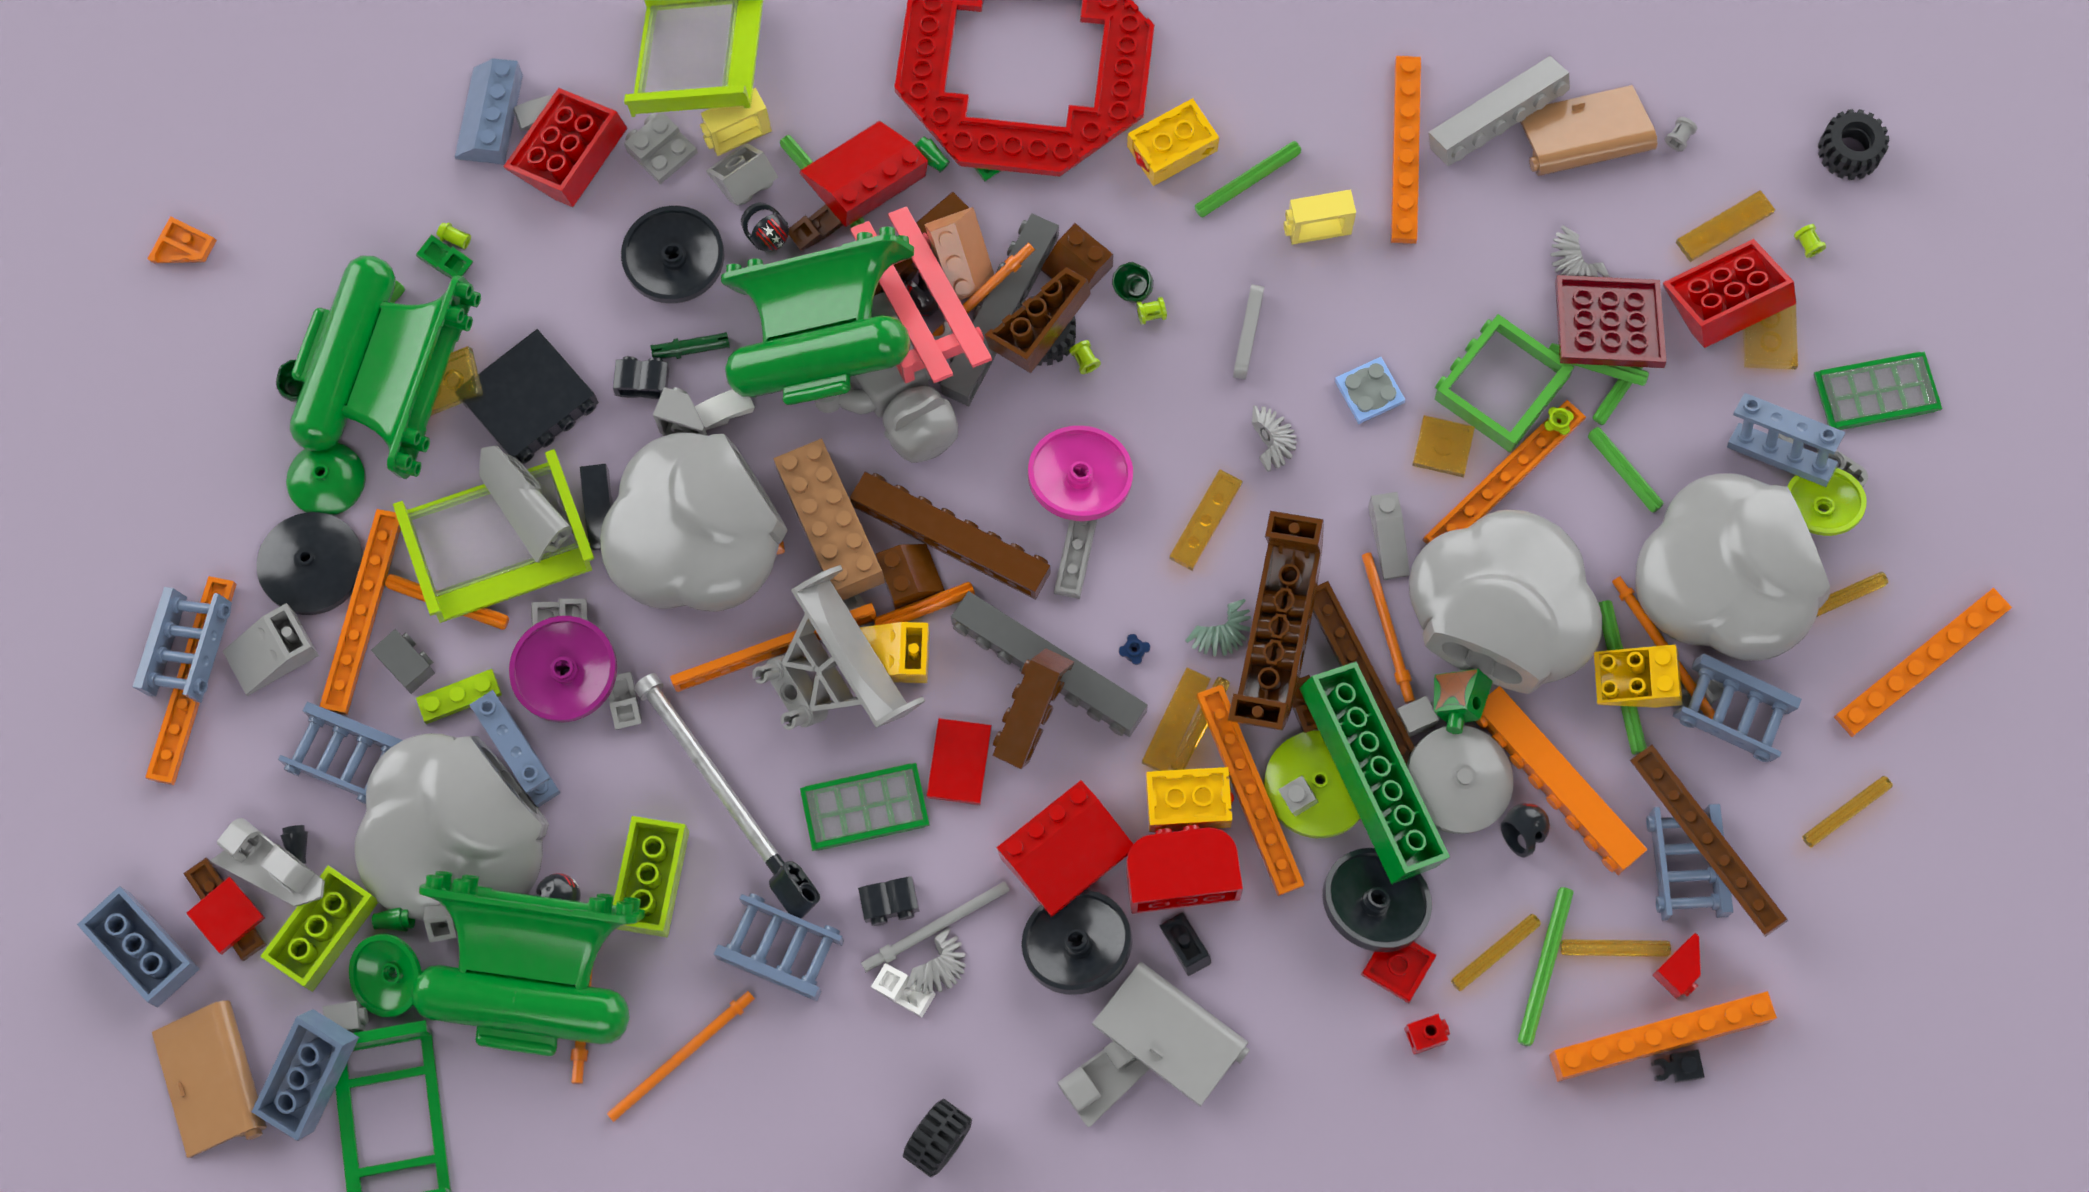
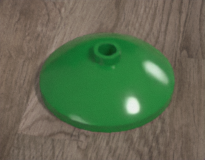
[286,443,366,516]
[349,934,422,1017]

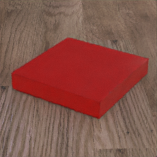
[186,876,265,955]
[1361,942,1437,1004]

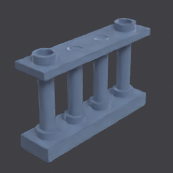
[1727,393,1845,487]
[133,587,232,703]
[1672,654,1802,762]
[470,690,561,807]
[278,701,403,804]
[1646,804,1734,921]
[714,893,844,1001]

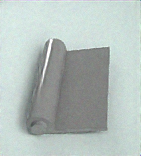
[1092,962,1250,1106]

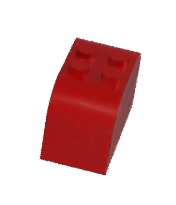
[1126,825,1243,914]

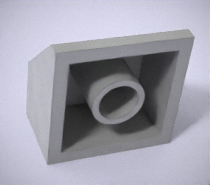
[706,143,779,206]
[653,387,707,436]

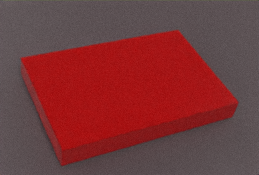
[927,718,992,805]

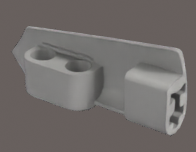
[479,445,572,563]
[211,818,325,907]
[1057,1041,1150,1127]

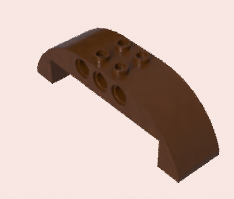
[1228,511,1324,731]

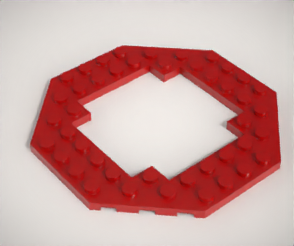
[894,0,1155,177]

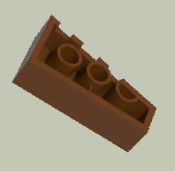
[984,267,1091,373]
[992,649,1074,769]

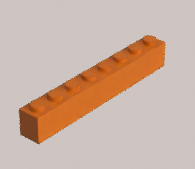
[1475,686,1648,875]
[1549,991,1777,1082]

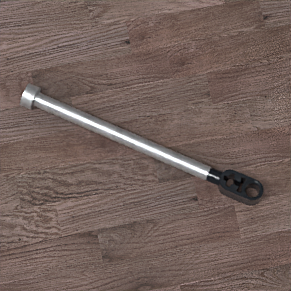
[634,673,820,919]

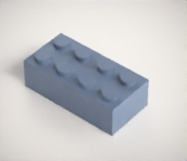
[77,886,200,1008]
[252,1009,359,1141]

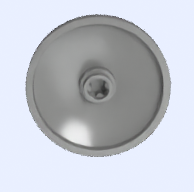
[1406,725,1513,834]

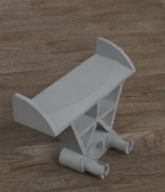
[753,565,925,730]

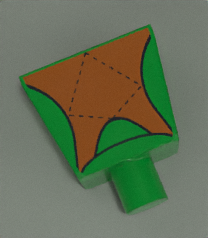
[1434,669,1493,734]

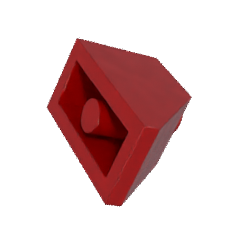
[1652,933,1701,999]

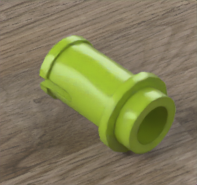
[436,222,471,250]

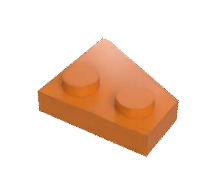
[147,216,217,263]

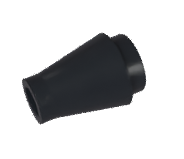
[280,825,308,864]

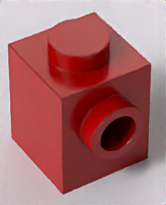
[1404,1014,1450,1055]

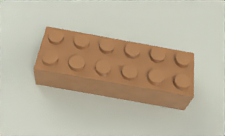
[773,438,885,600]

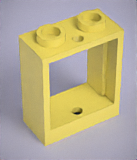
[699,88,772,156]
[1283,189,1356,245]

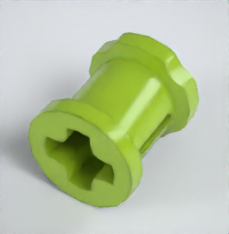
[1794,224,1827,258]
[1136,297,1167,325]
[1069,340,1101,374]

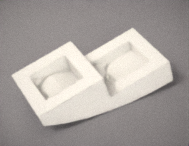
[695,389,755,430]
[871,963,936,1017]

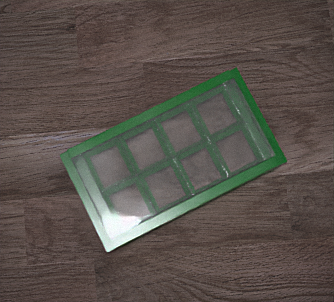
[1813,352,1942,430]
[800,763,930,851]

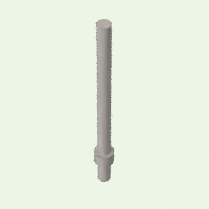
[861,881,1010,972]

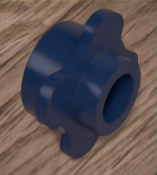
[1119,634,1150,665]

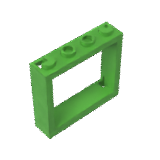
[1434,314,1574,453]

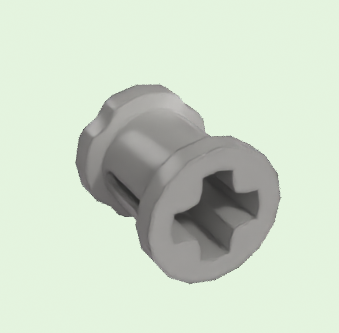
[1665,117,1697,151]

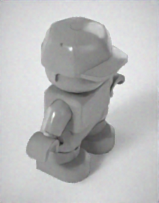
[814,293,958,463]

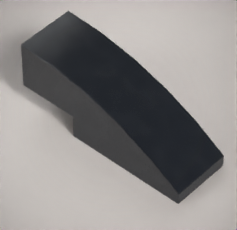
[580,463,613,551]

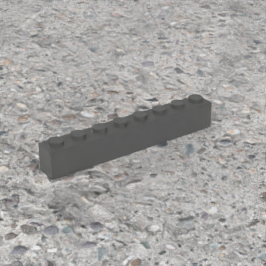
[938,213,1059,407]
[951,591,1148,738]

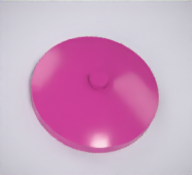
[1028,426,1133,521]

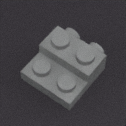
[624,112,698,184]

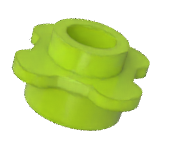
[1544,407,1574,435]

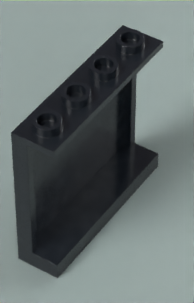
[456,329,599,464]

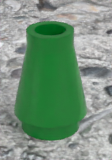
[915,136,950,173]
[372,907,416,932]

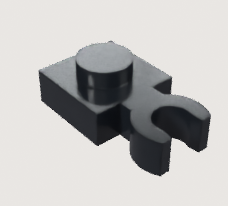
[1651,1049,1705,1083]

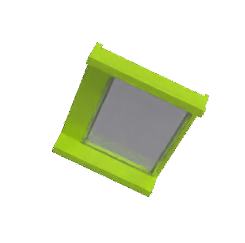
[624,0,763,117]
[393,449,594,623]

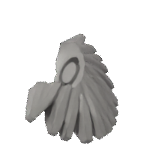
[1551,225,1609,277]
[1252,406,1297,472]
[907,928,966,994]

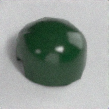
[1112,262,1154,303]
[276,360,304,402]

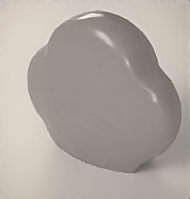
[600,433,788,612]
[1635,473,1830,661]
[1409,510,1602,694]
[355,733,549,920]

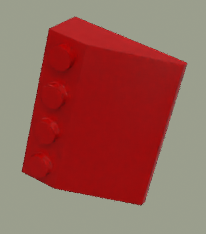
[503,88,628,207]
[799,121,928,227]
[1663,239,1796,348]
[996,780,1133,917]

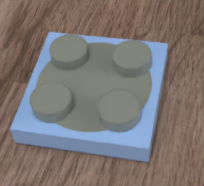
[1335,357,1405,424]

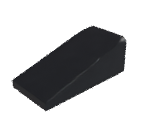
[1159,912,1211,976]

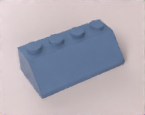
[455,58,523,165]

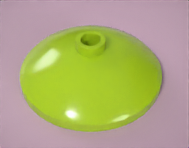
[1787,468,1867,536]

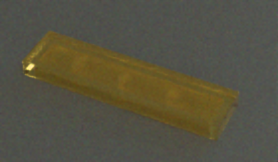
[1676,190,1775,262]
[1169,469,1243,571]
[1142,667,1211,771]

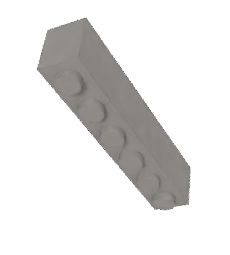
[1428,56,1570,166]

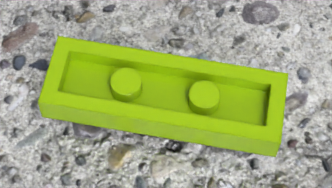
[416,669,502,724]

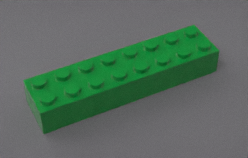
[1299,662,1450,884]

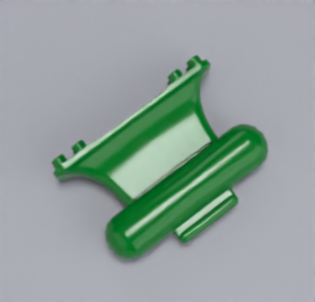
[721,226,914,405]
[289,255,481,479]
[411,871,645,1056]

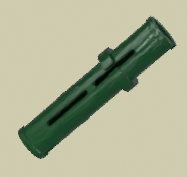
[650,332,730,359]

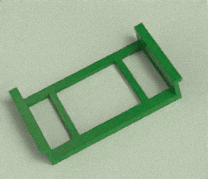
[335,1020,451,1192]

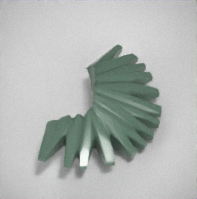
[1185,599,1251,656]

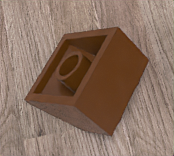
[1041,223,1113,290]
[875,544,945,610]

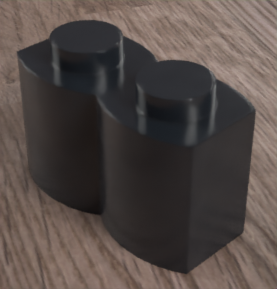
[613,356,669,399]
[858,876,920,926]

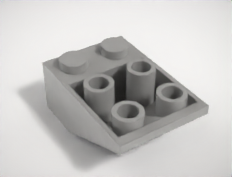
[223,603,319,696]

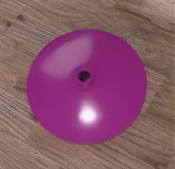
[509,616,617,723]

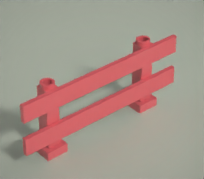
[850,206,992,384]

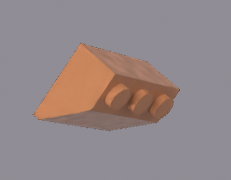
[924,207,994,300]

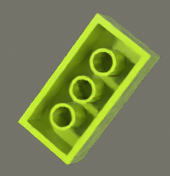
[613,816,690,938]
[260,865,378,992]

